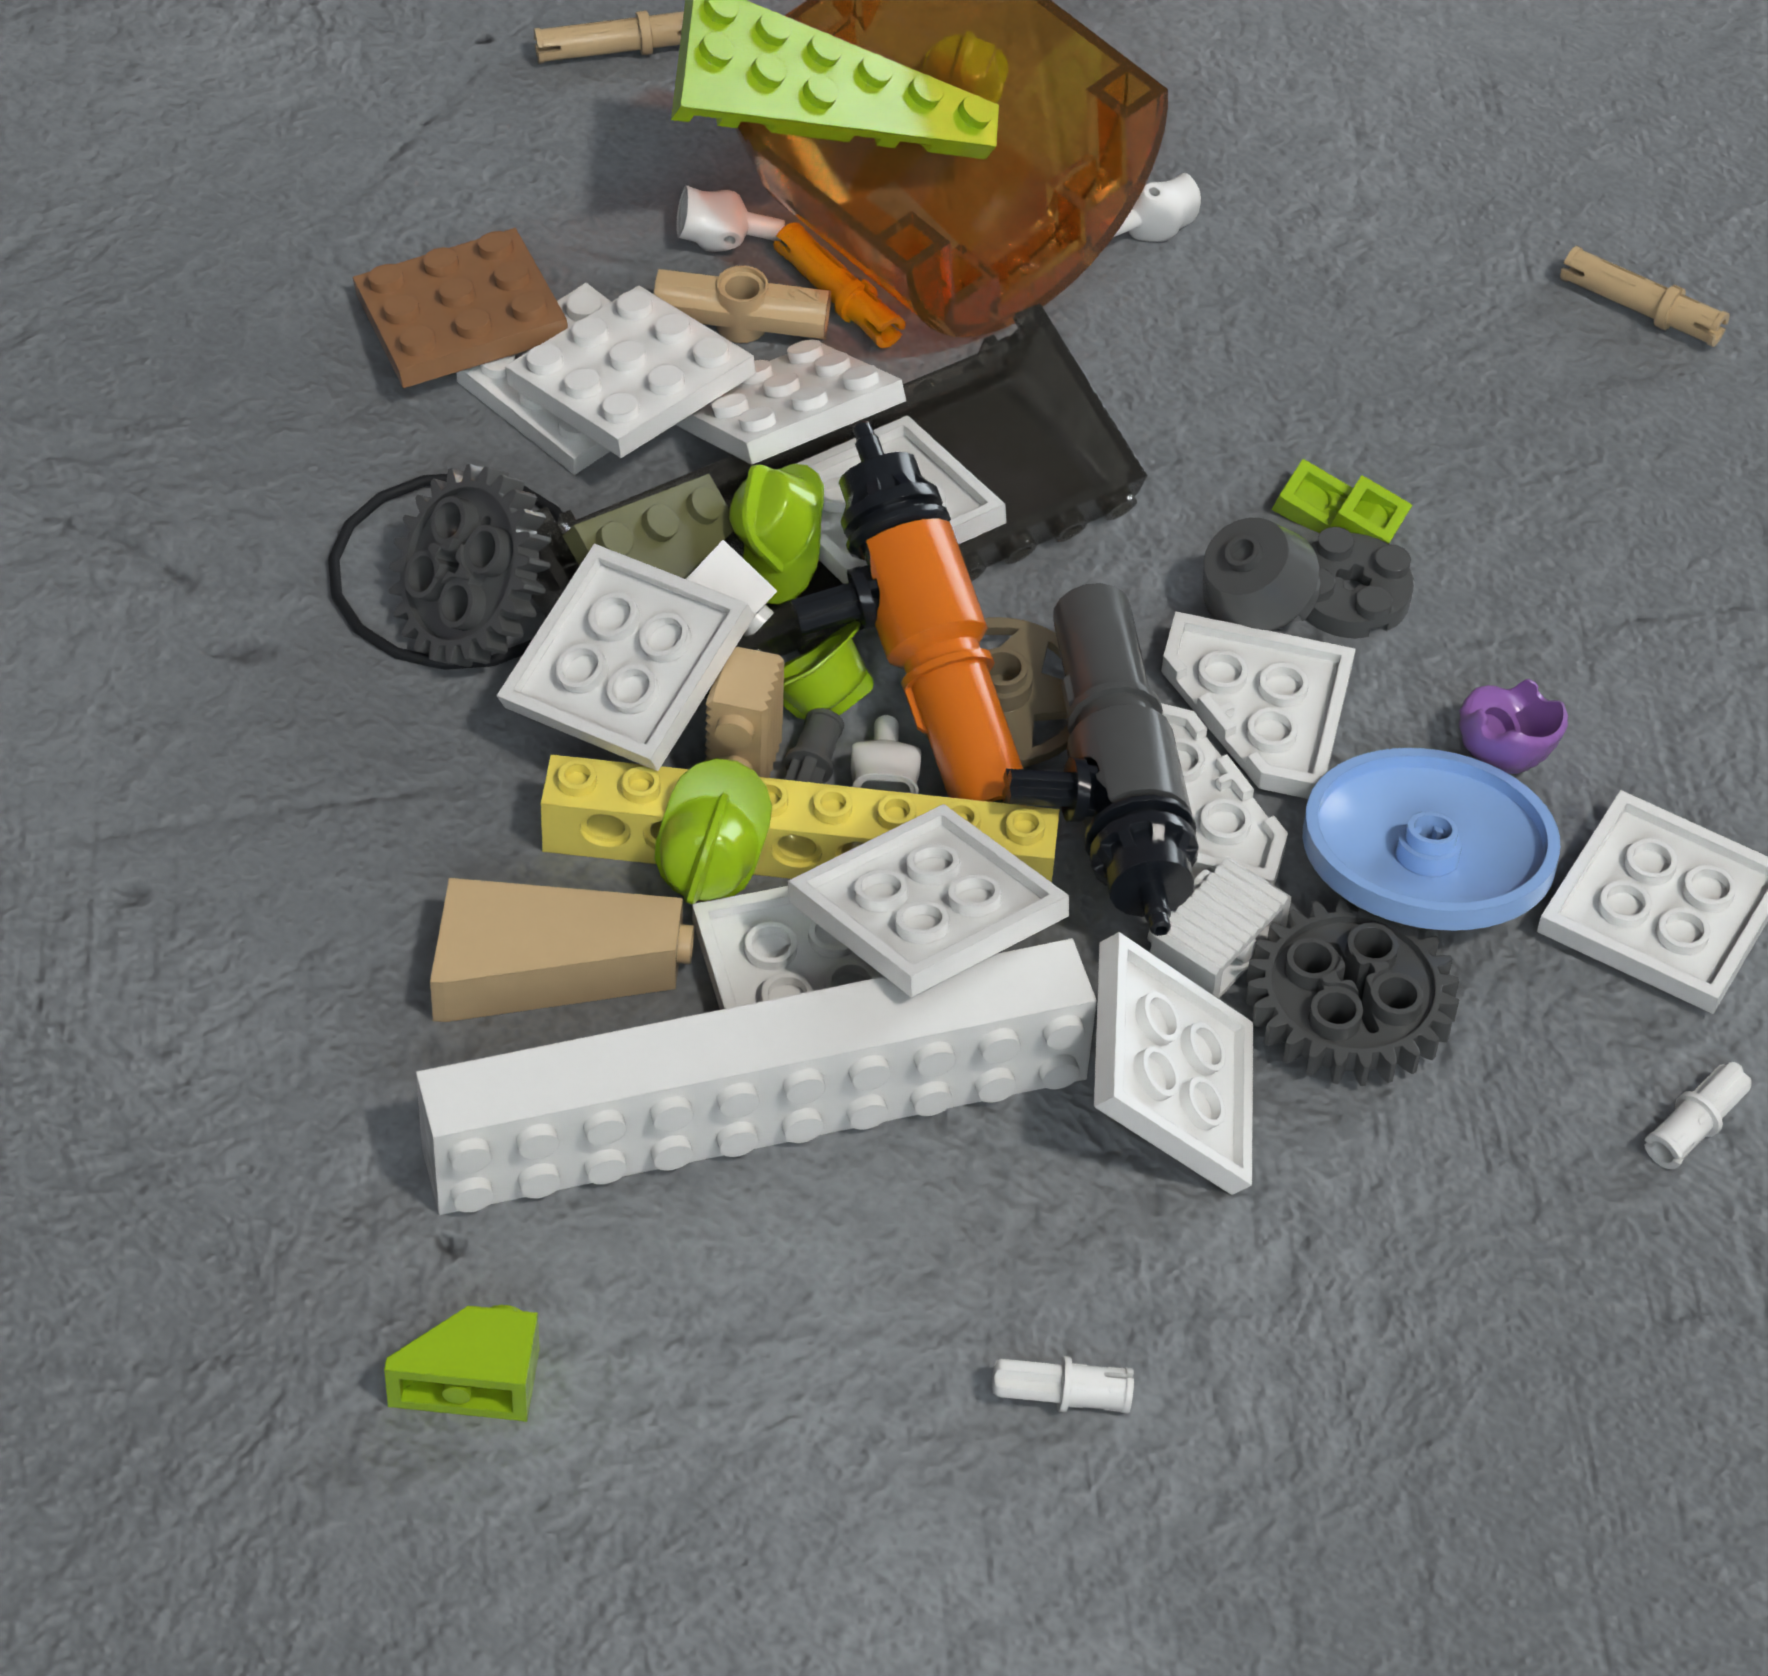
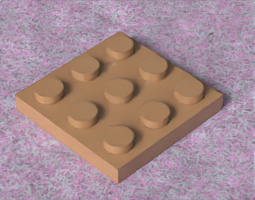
[352,228,568,389]

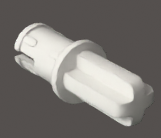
[1644,1062,1752,1169]
[992,1356,1134,1414]

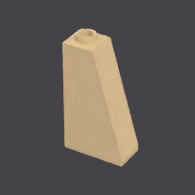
[430,878,694,1022]

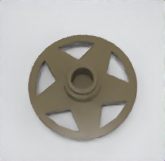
[910,617,1070,767]

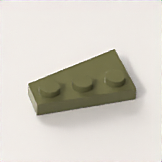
[563,474,734,579]

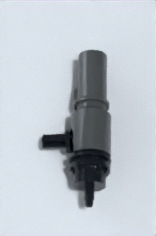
[1002,583,1199,936]

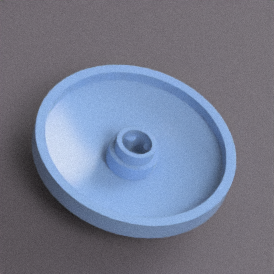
[1302,748,1561,931]

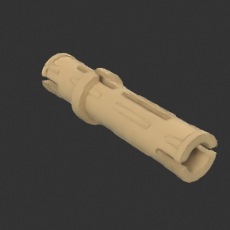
[534,10,684,64]
[1560,246,1730,347]

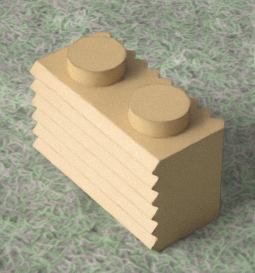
[705,647,784,778]

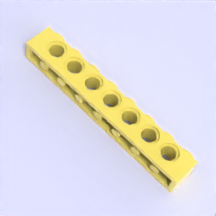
[541,755,1060,882]

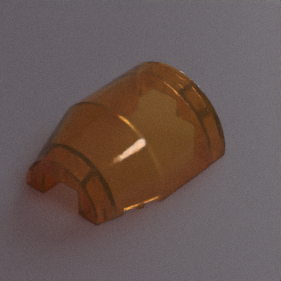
[734,0,1168,337]

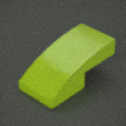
[1271,459,1412,544]

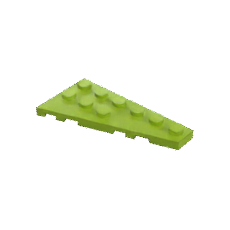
[671,0,999,160]

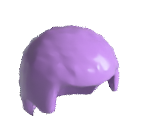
[1459,679,1568,774]

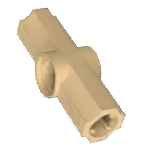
[654,266,831,343]

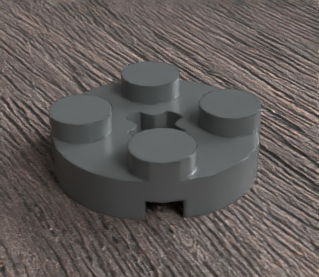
[1306,527,1414,639]

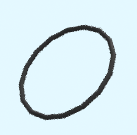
[328,474,579,670]

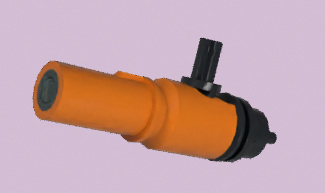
[791,421,1026,806]

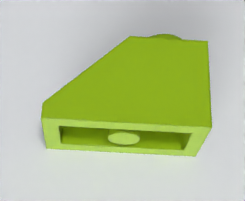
[384,1305,540,1422]

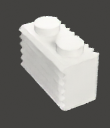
[1147,857,1291,999]

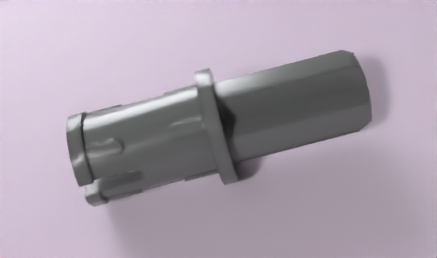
[783,708,844,784]

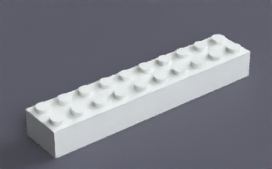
[416,938,1097,1215]

